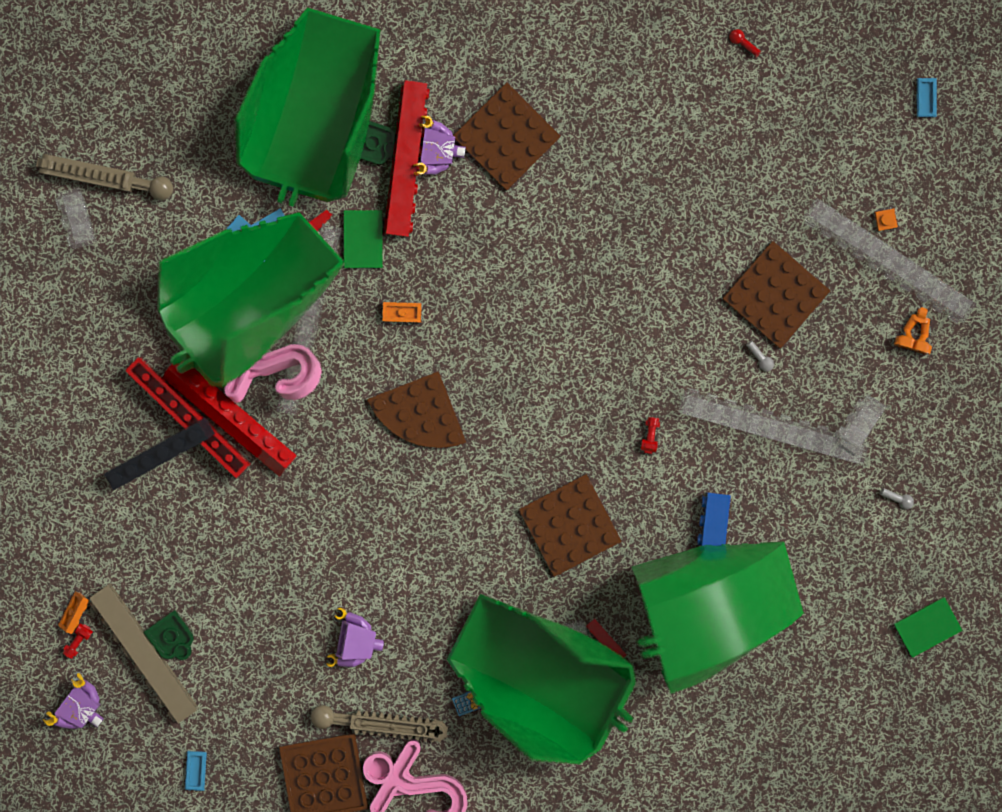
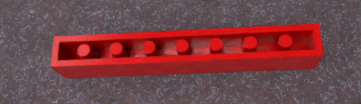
[383,80,430,237]
[125,357,251,478]
[162,362,297,477]

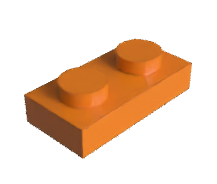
[382,302,422,323]
[58,591,89,634]

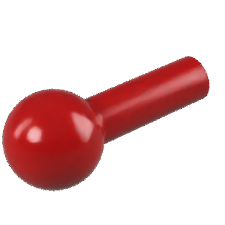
[729,29,761,57]

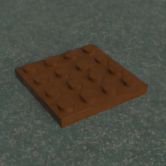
[453,82,561,191]
[723,241,831,349]
[519,474,622,577]
[279,733,368,812]

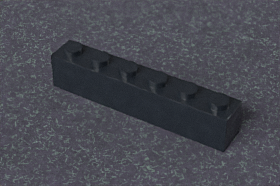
[104,417,215,491]

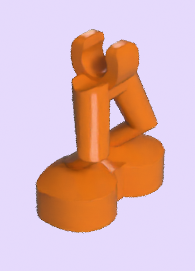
[894,307,932,355]

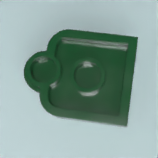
[360,121,395,164]
[144,609,194,660]

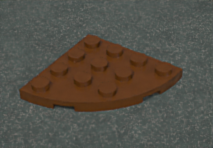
[367,371,466,448]

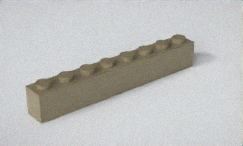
[90,583,199,724]

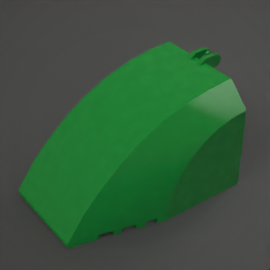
[235,7,381,207]
[157,212,345,387]
[631,541,804,694]
[447,594,636,764]

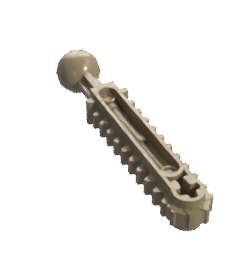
[36,154,173,200]
[310,705,448,742]

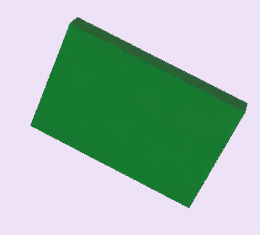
[344,210,383,268]
[894,597,963,658]

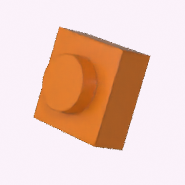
[874,209,898,231]

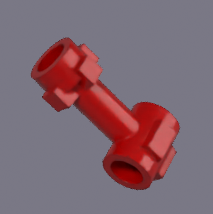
[641,417,660,454]
[63,623,93,659]

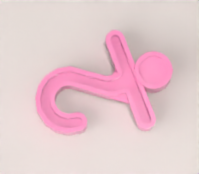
[225,344,321,403]
[363,739,467,812]

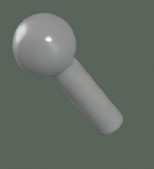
[746,340,774,372]
[880,488,914,510]

